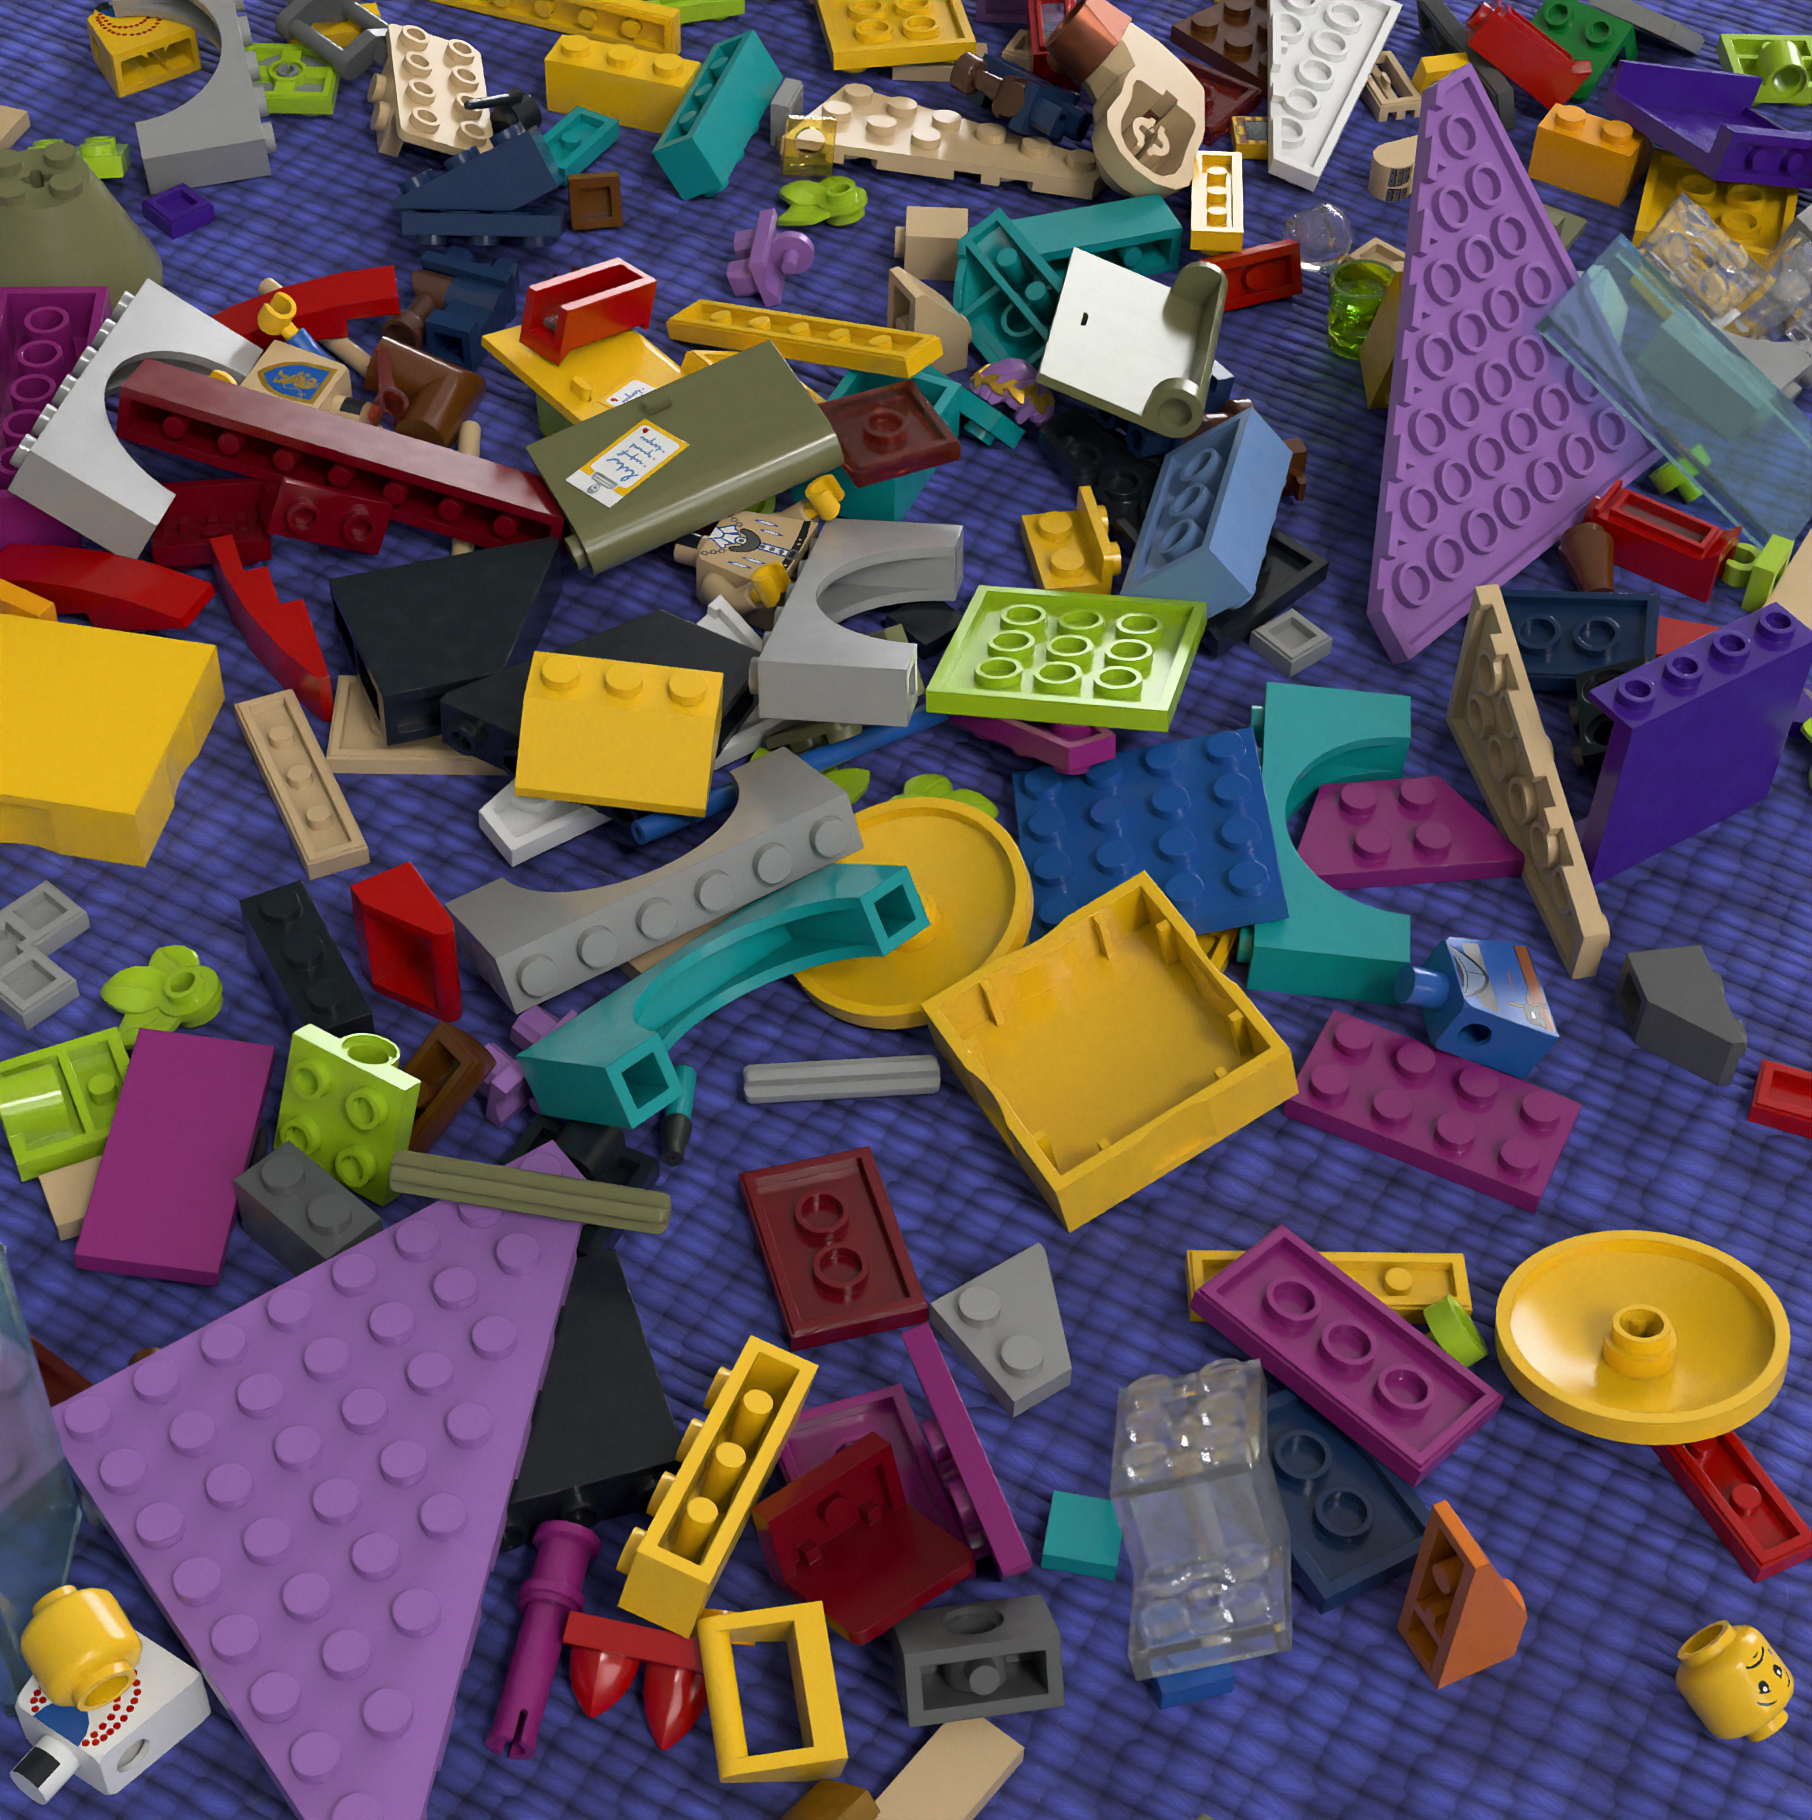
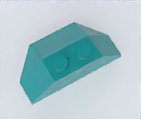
[952,207,1084,371]

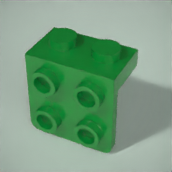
[1531,0,1639,104]

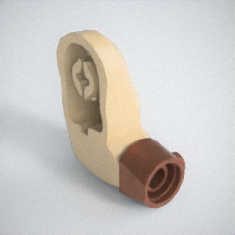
[1044,0,1205,199]

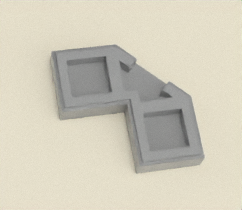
[0,880,90,1031]

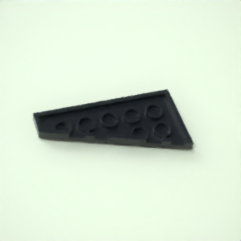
[1038,406,1329,659]

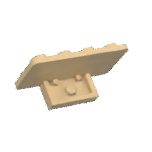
[367,24,493,157]

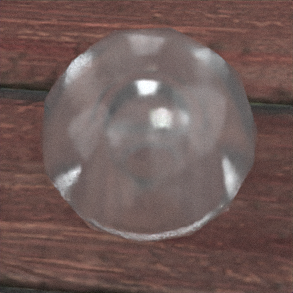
[1281,203,1353,274]

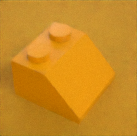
[1528,103,1653,207]

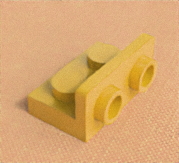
[1020,485,1121,595]

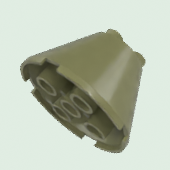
[0,142,164,310]

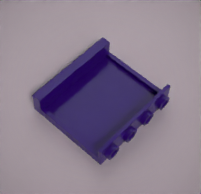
[1602,59,1812,189]
[1574,601,1812,886]

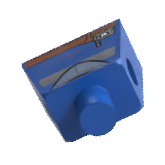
[1394,937,1559,1079]

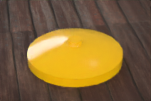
[793,797,1034,1029]
[1495,1230,1791,1445]

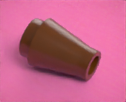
[1557,522,1615,593]

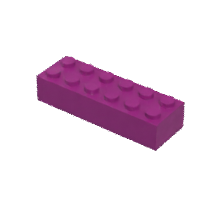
[0,286,113,552]

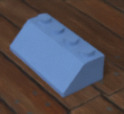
[1120,406,1293,619]

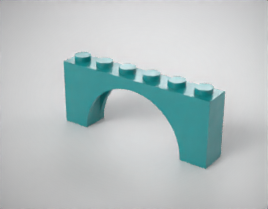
[1236,682,1411,1005]
[516,863,930,1129]

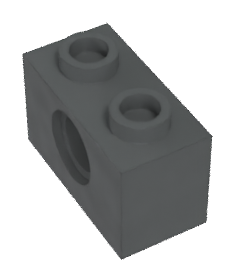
[890,1594,1065,1728]

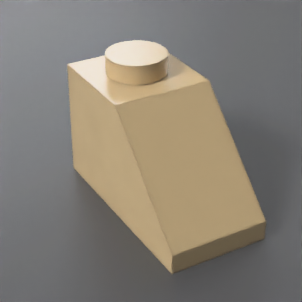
[887,266,972,375]

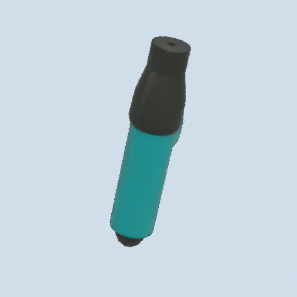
[661,1063,697,1167]

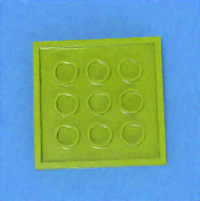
[925,585,1207,733]

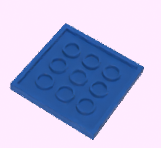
[1012,727,1289,944]

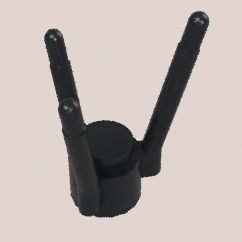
[430,88,542,156]

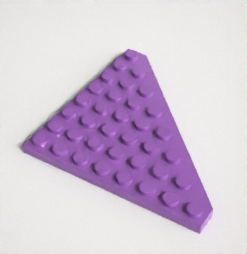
[1366,62,1668,665]
[38,1140,586,1820]

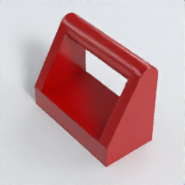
[350,861,463,1022]

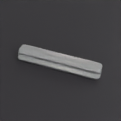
[743,1055,941,1104]

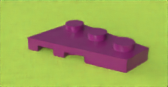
[950,714,1116,775]

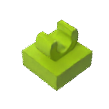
[1721,534,1794,612]

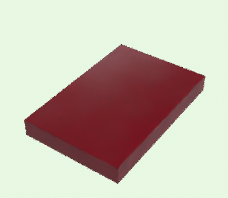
[738,1146,928,1352]

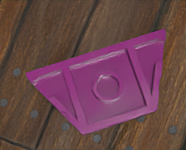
[1297,776,1525,890]
[901,1322,1033,1582]

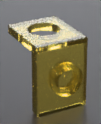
[775,115,837,177]

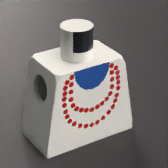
[10,1629,211,1805]

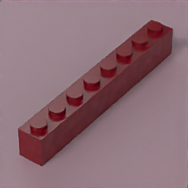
[116,358,572,557]

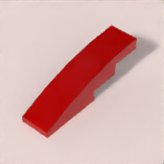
[211,265,400,363]
[209,534,334,723]
[0,544,216,631]

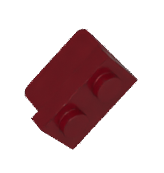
[750,1431,976,1645]

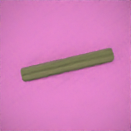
[389,1150,672,1235]

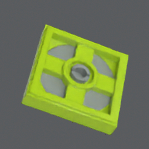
[244,43,342,117]

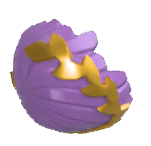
[969,358,1055,428]

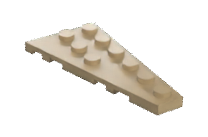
[780,83,1107,200]
[1445,584,1610,980]

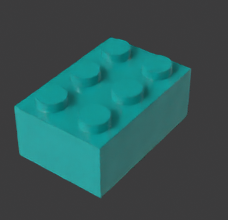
[791,369,962,522]

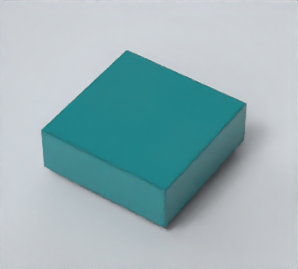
[1041,1490,1127,1581]

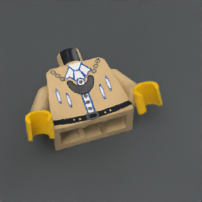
[674,474,845,632]

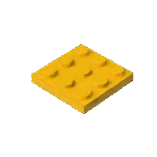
[814,0,976,73]
[1631,147,1799,275]

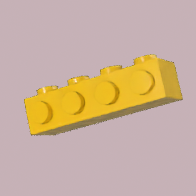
[616,1335,818,1639]

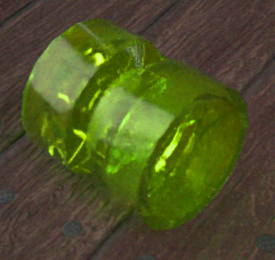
[1326,259,1395,360]

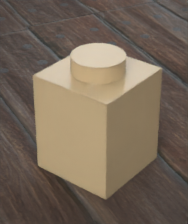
[894,206,968,281]

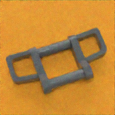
[275,0,390,80]

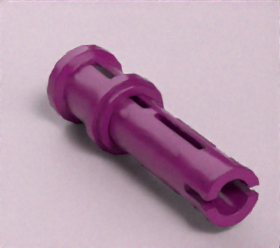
[485,1520,602,1760]

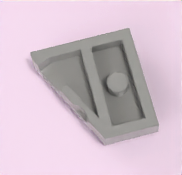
[929,1242,1072,1418]

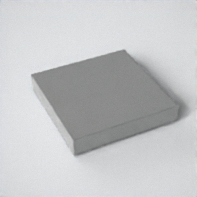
[1588,0,1705,55]

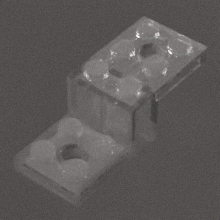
[1630,193,1812,359]
[1109,1358,1292,1681]

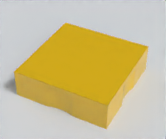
[0,613,225,868]
[920,870,1299,1233]

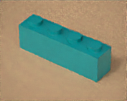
[652,29,783,201]
[968,193,1183,281]

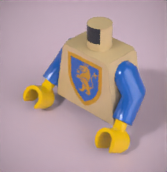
[209,292,373,425]

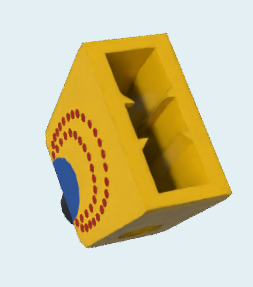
[86,1,201,98]

